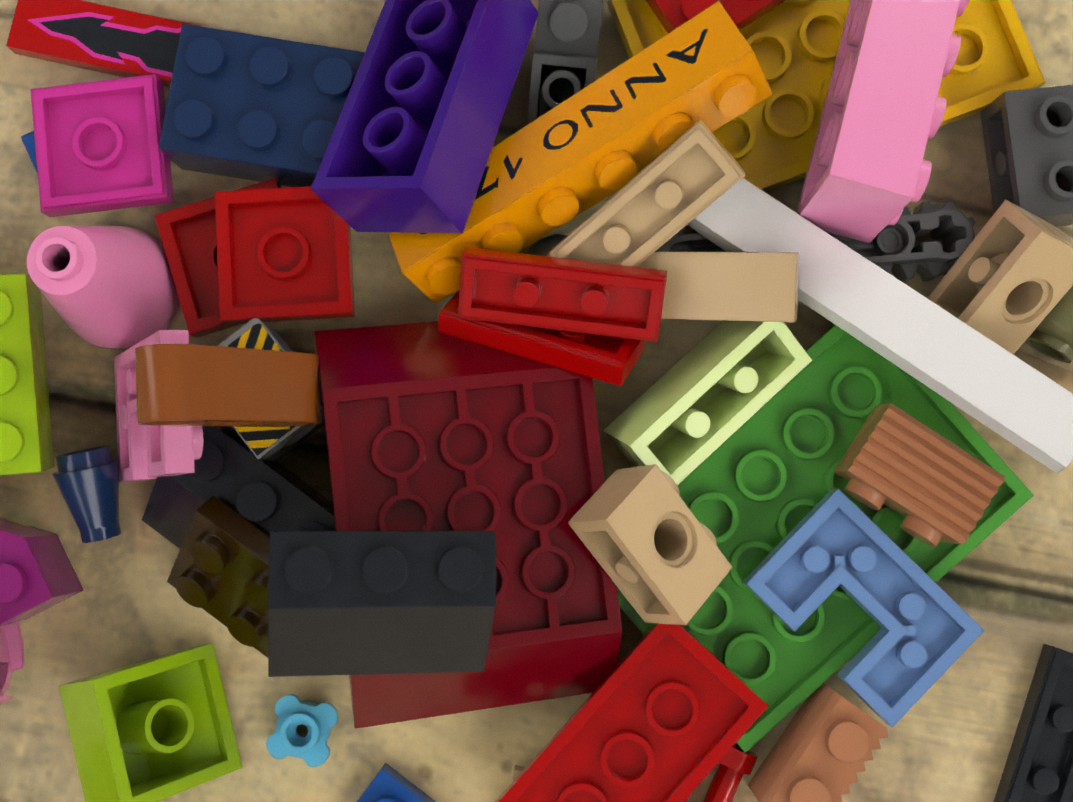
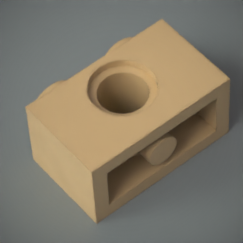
[927,199,1073,355]
[568,464,732,625]

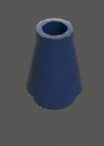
[52,445,122,543]

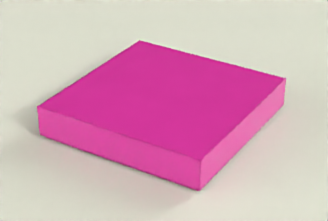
[30,74,174,217]

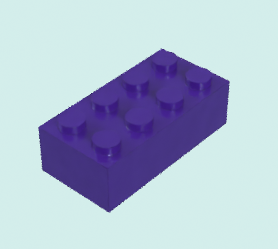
[311,0,539,233]

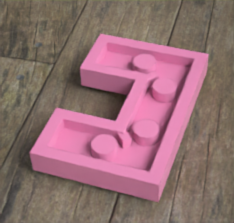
[114,330,204,482]

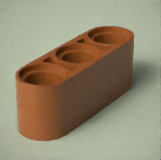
[135,343,321,427]

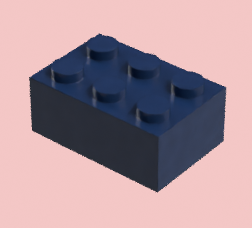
[159,24,365,187]

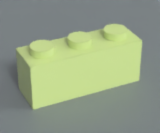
[603,320,812,485]

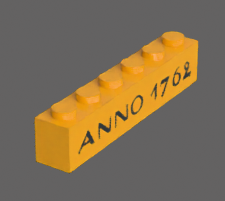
[388,1,773,304]

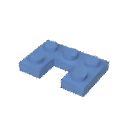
[742,489,985,727]

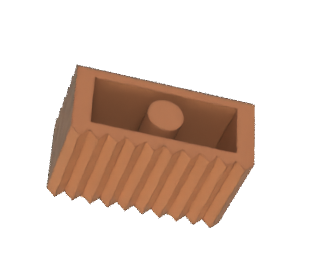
[834,403,1005,547]
[747,683,888,802]

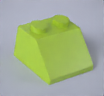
[59,643,243,802]

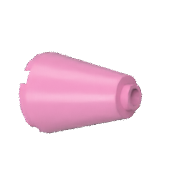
[27,226,180,350]

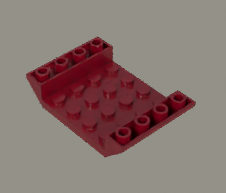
[315,321,622,729]

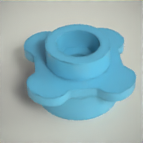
[266,694,338,767]

